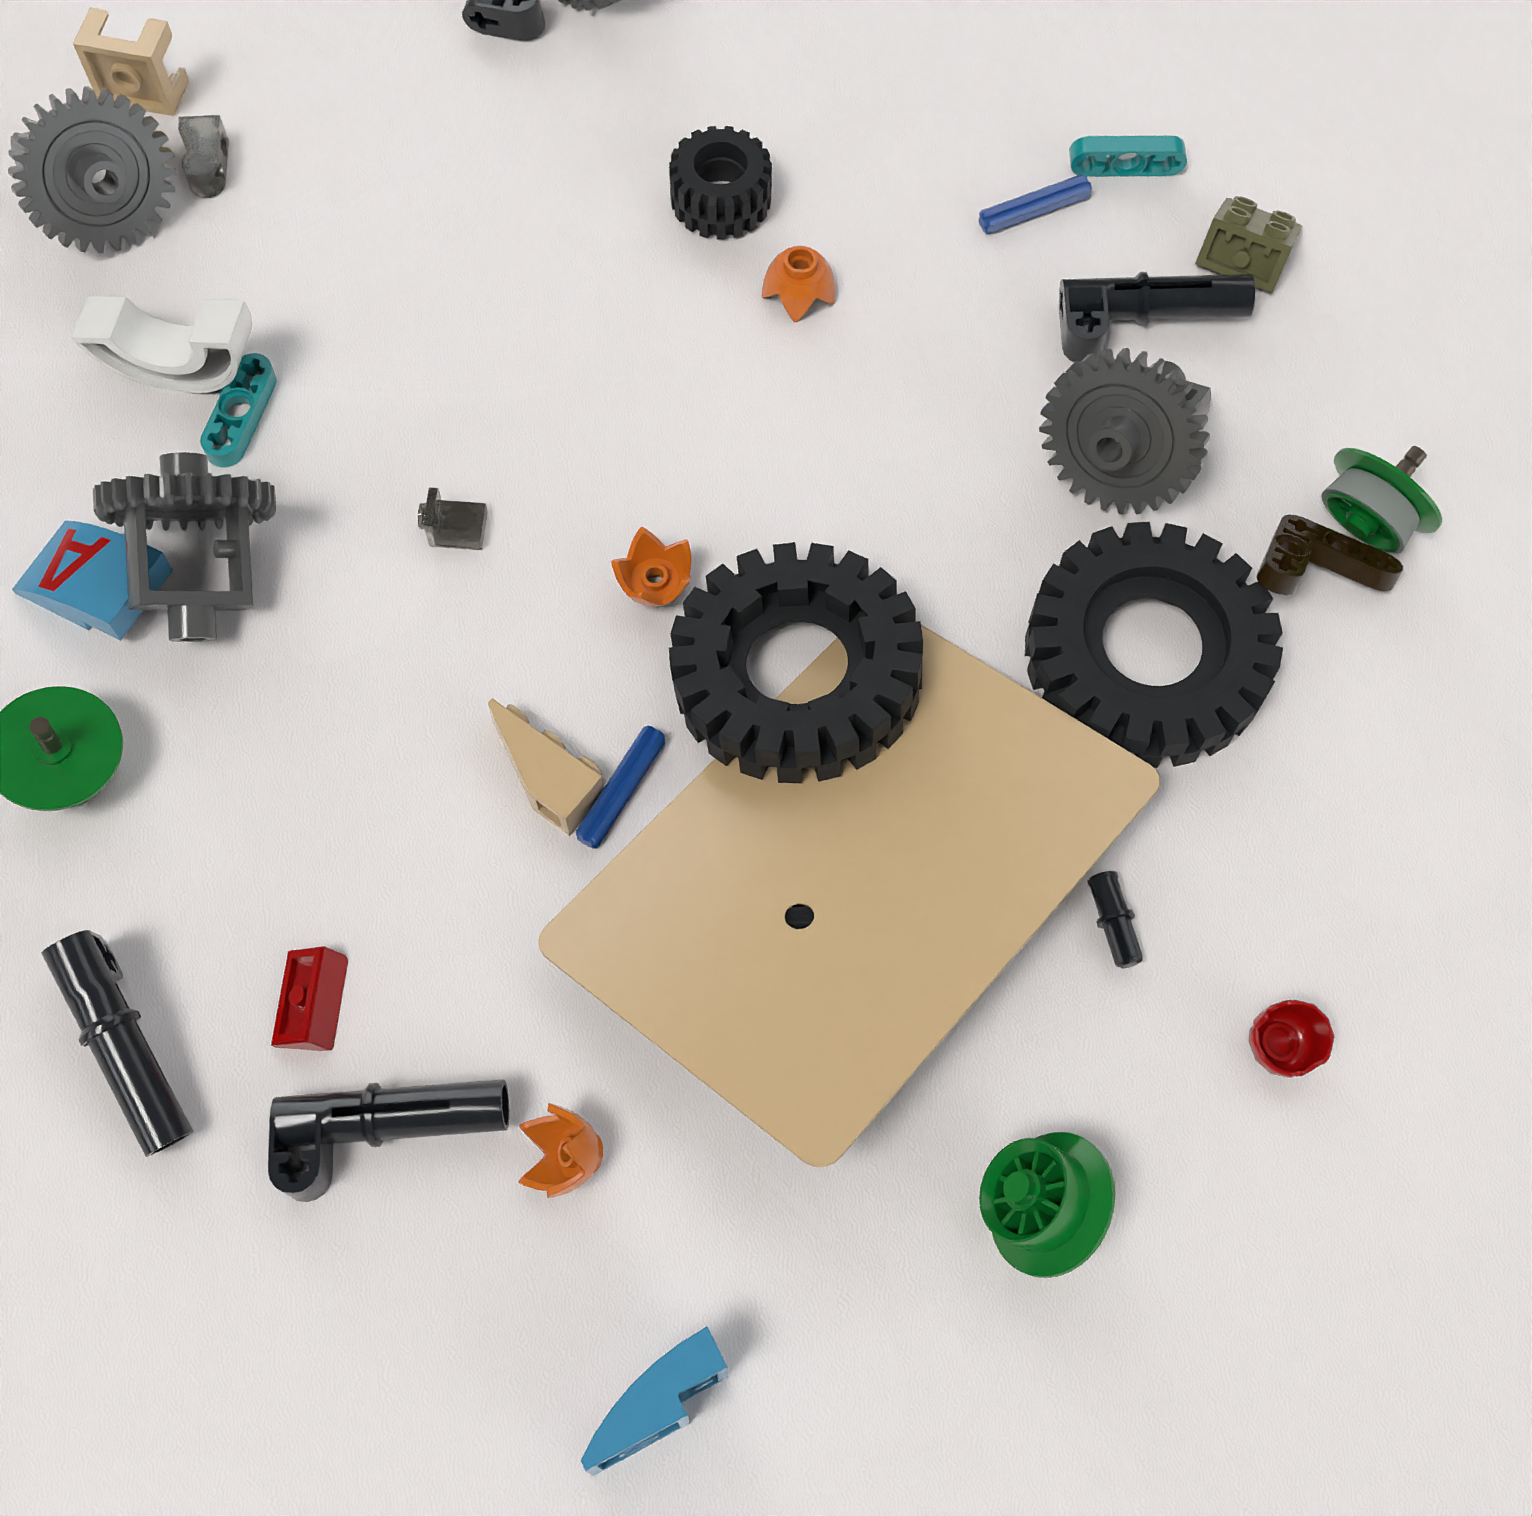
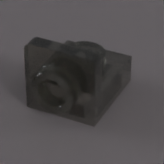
[418,487,488,550]

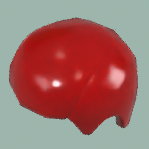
[1249,1000,1335,1078]

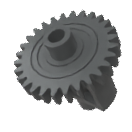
[8,86,177,253]
[1039,348,1211,515]
[93,452,276,642]

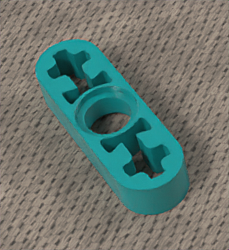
[1069,136,1187,177]
[200,353,276,468]

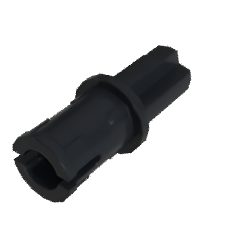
[1087,871,1143,968]

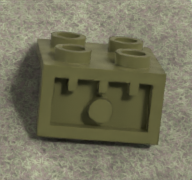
[1195,196,1302,293]

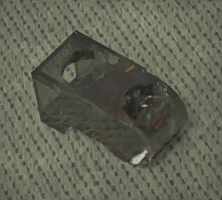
[178,115,229,198]

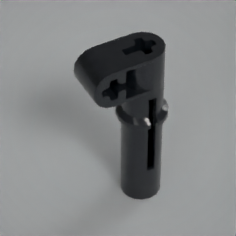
[462,0,545,41]
[1059,272,1255,362]
[41,930,194,1157]
[268,1080,509,1202]

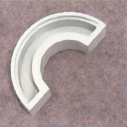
[71,295,252,393]

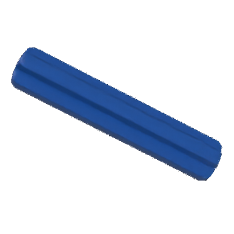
[978,174,1092,234]
[576,725,665,849]

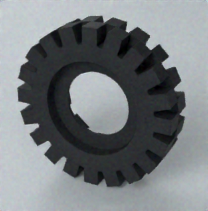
[1025,522,1283,768]
[669,542,923,784]

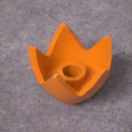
[762,246,835,322]
[611,527,692,607]
[518,1103,603,1198]

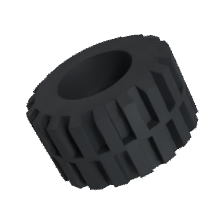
[669,126,772,240]

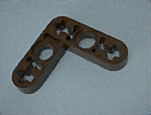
[1256,514,1403,595]

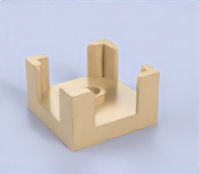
[73,8,189,116]

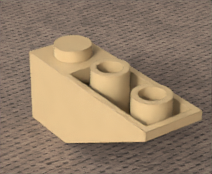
[488,698,604,836]

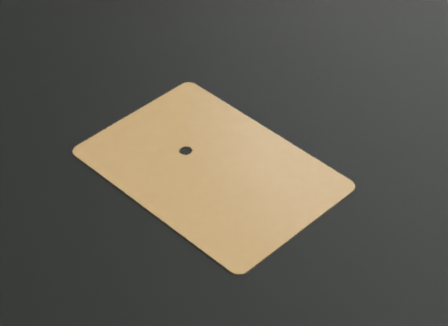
[538,621,1160,1167]

